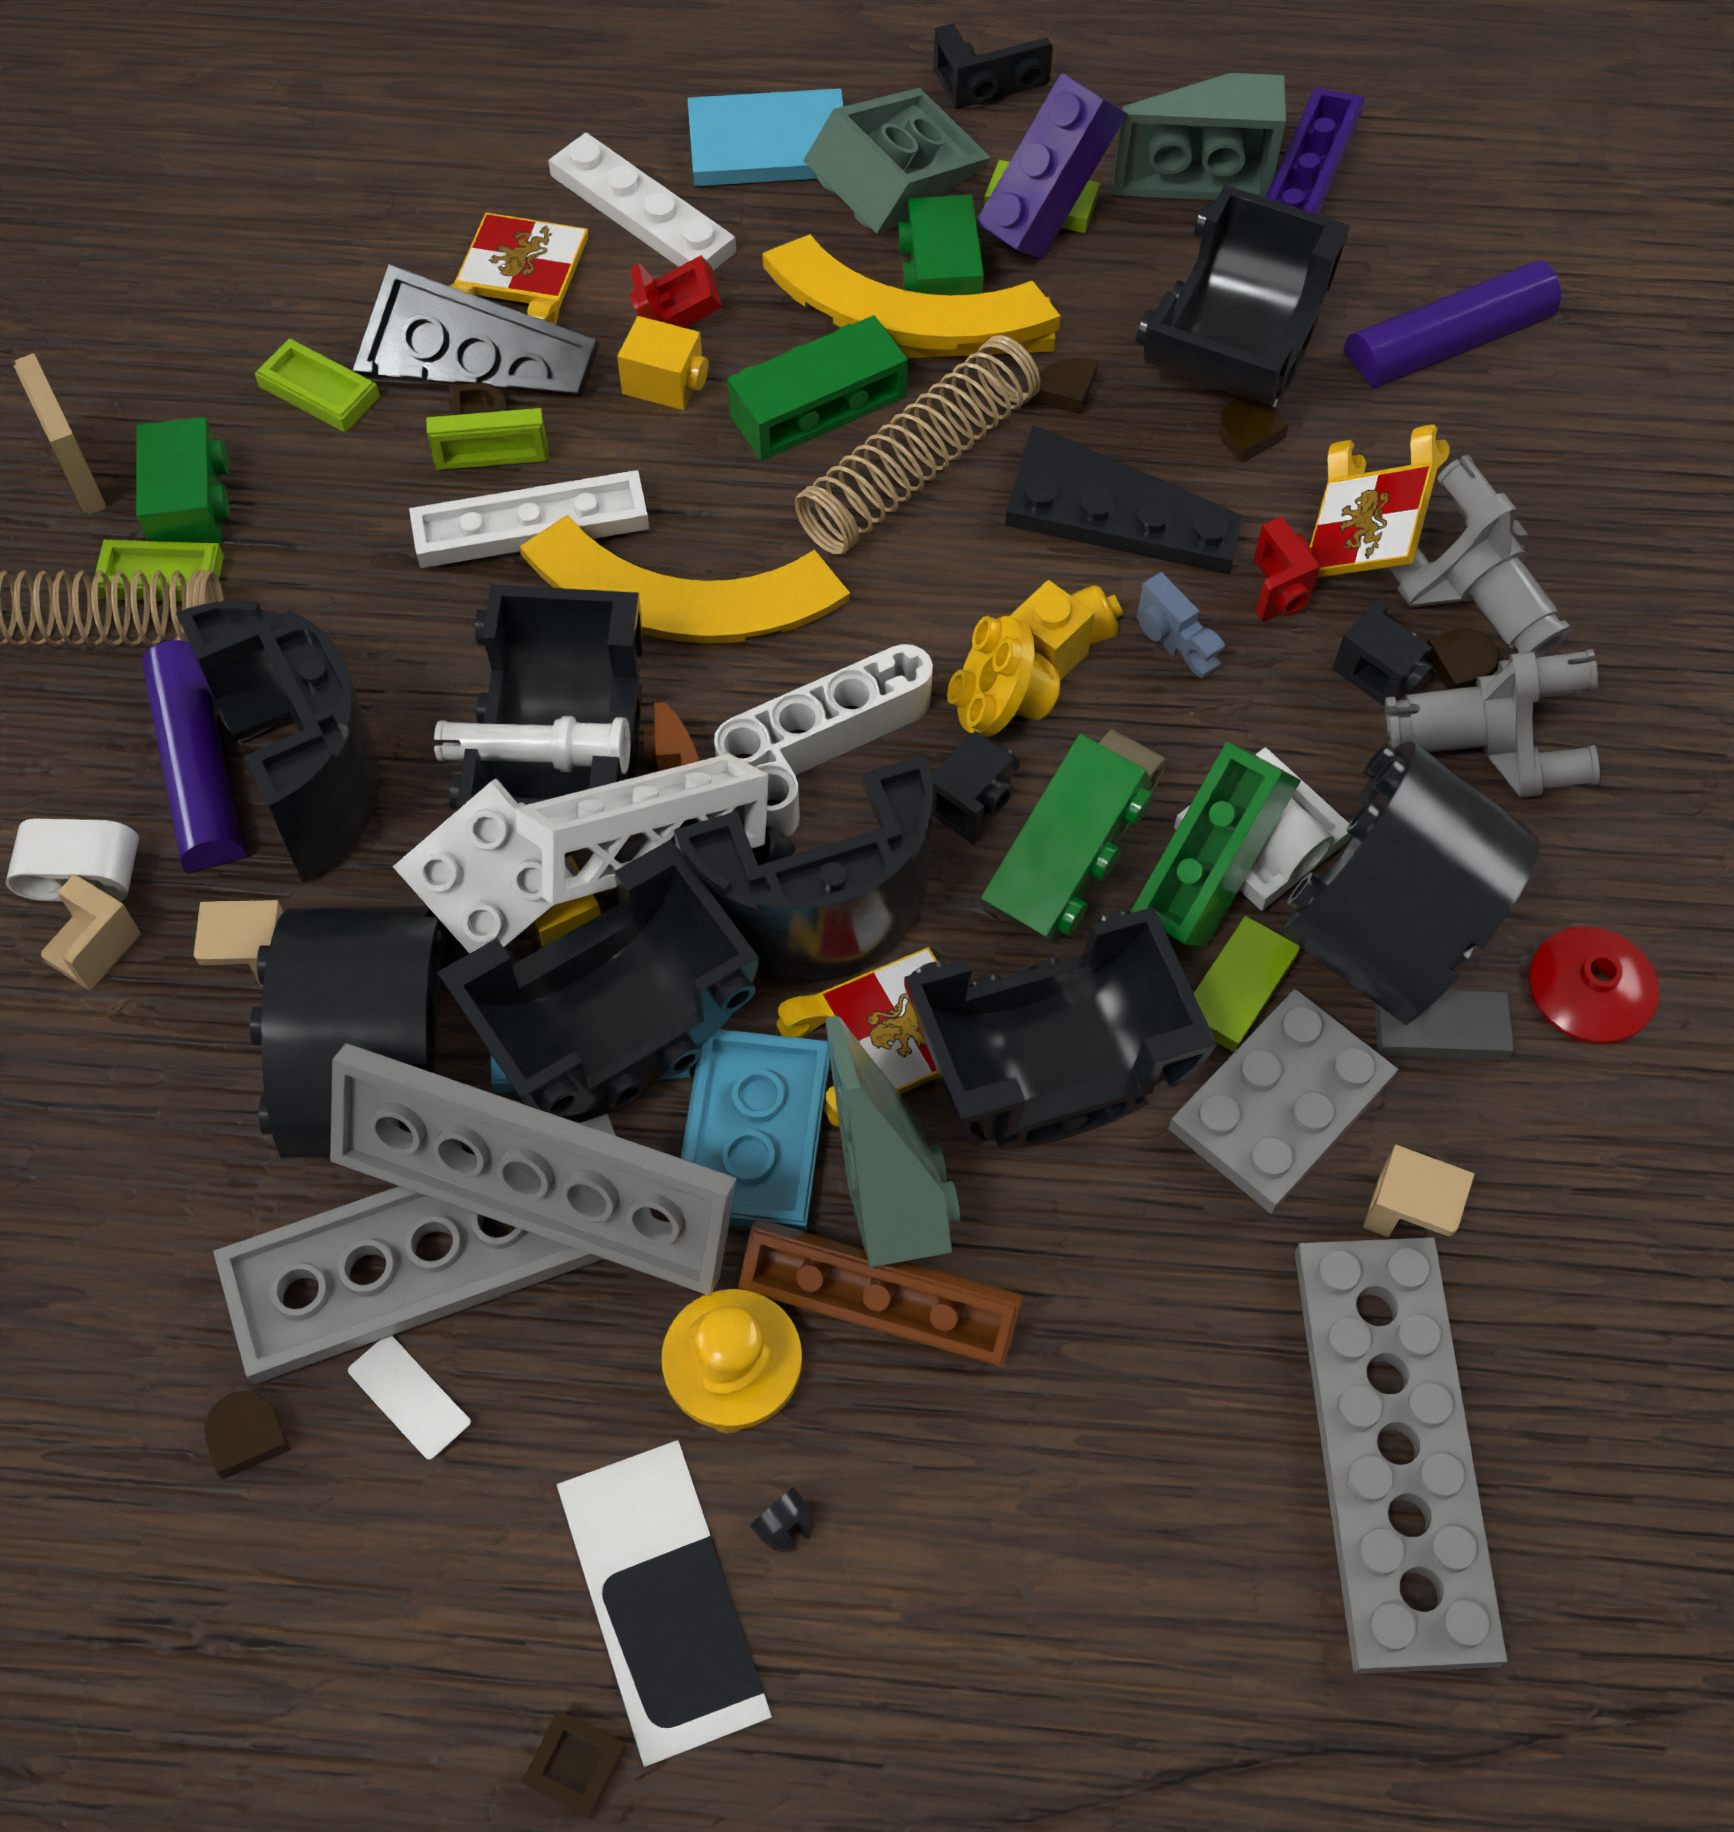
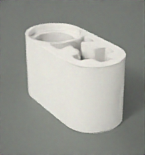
[6,819,139,901]

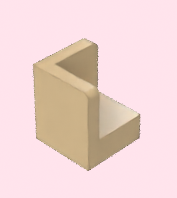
[41,874,141,991]
[194,900,283,987]
[1363,1144,1475,1237]

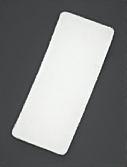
[348,1335,471,1460]

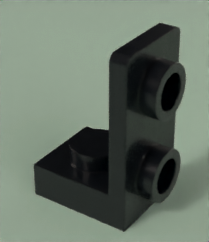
[933,23,1053,109]

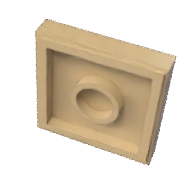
[13,353,107,516]

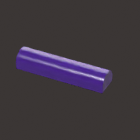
[1265,88,1365,215]
[1343,260,1561,389]
[142,640,248,873]

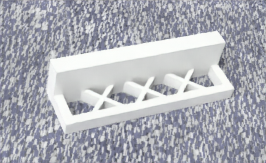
[516,753,769,905]

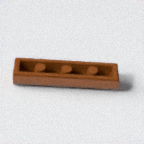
[738,1218,1024,1367]

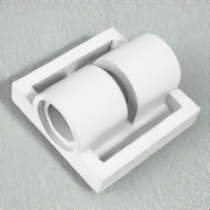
[1174,747,1351,911]
[393,779,579,953]

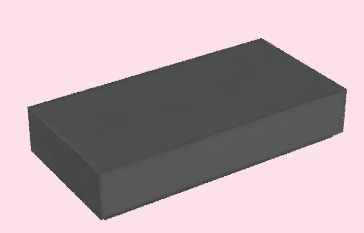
[1374,990,1514,1060]

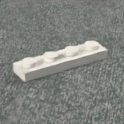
[548,132,737,271]
[409,470,649,568]

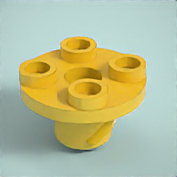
[947,616,1060,737]
[661,1289,802,1434]

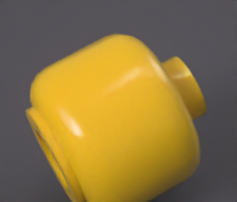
[1071,585,1124,644]

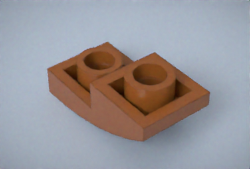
[643,702,707,826]

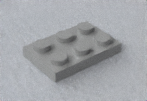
[1168,989,1399,1214]

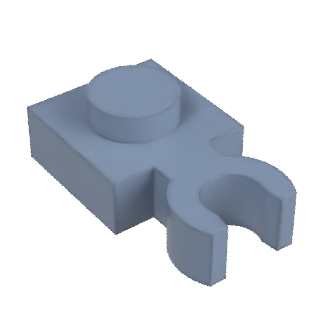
[1136,572,1225,679]

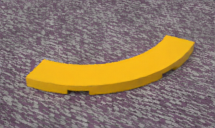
[762,234,1061,350]
[519,514,850,644]

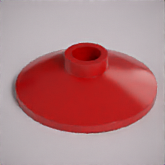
[1528,926,1659,1044]

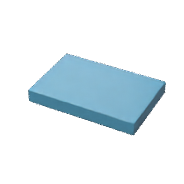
[688,88,843,186]
[681,1029,831,1232]

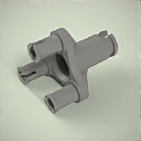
[1388,455,1572,658]
[1385,649,1600,798]

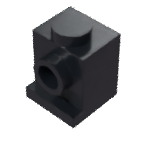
[1332,599,1435,706]
[931,731,1020,845]

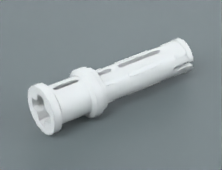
[434,716,631,774]

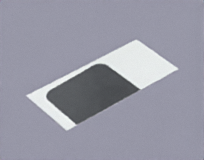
[556,1440,772,1767]

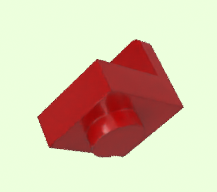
[630,255,722,328]
[1253,516,1321,622]

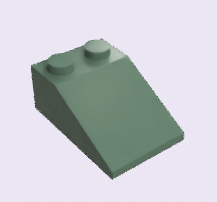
[1112,73,1286,200]
[803,87,991,234]
[825,1016,960,1268]

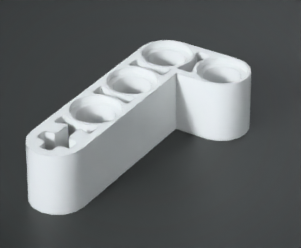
[714,644,933,837]

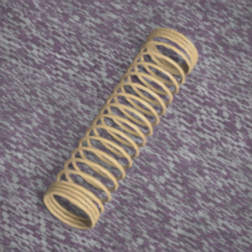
[795,335,1041,555]
[0,570,223,648]

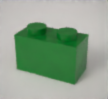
[898,195,984,296]
[136,417,230,544]

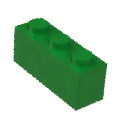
[727,315,908,461]
[981,733,1154,945]
[1131,741,1301,947]

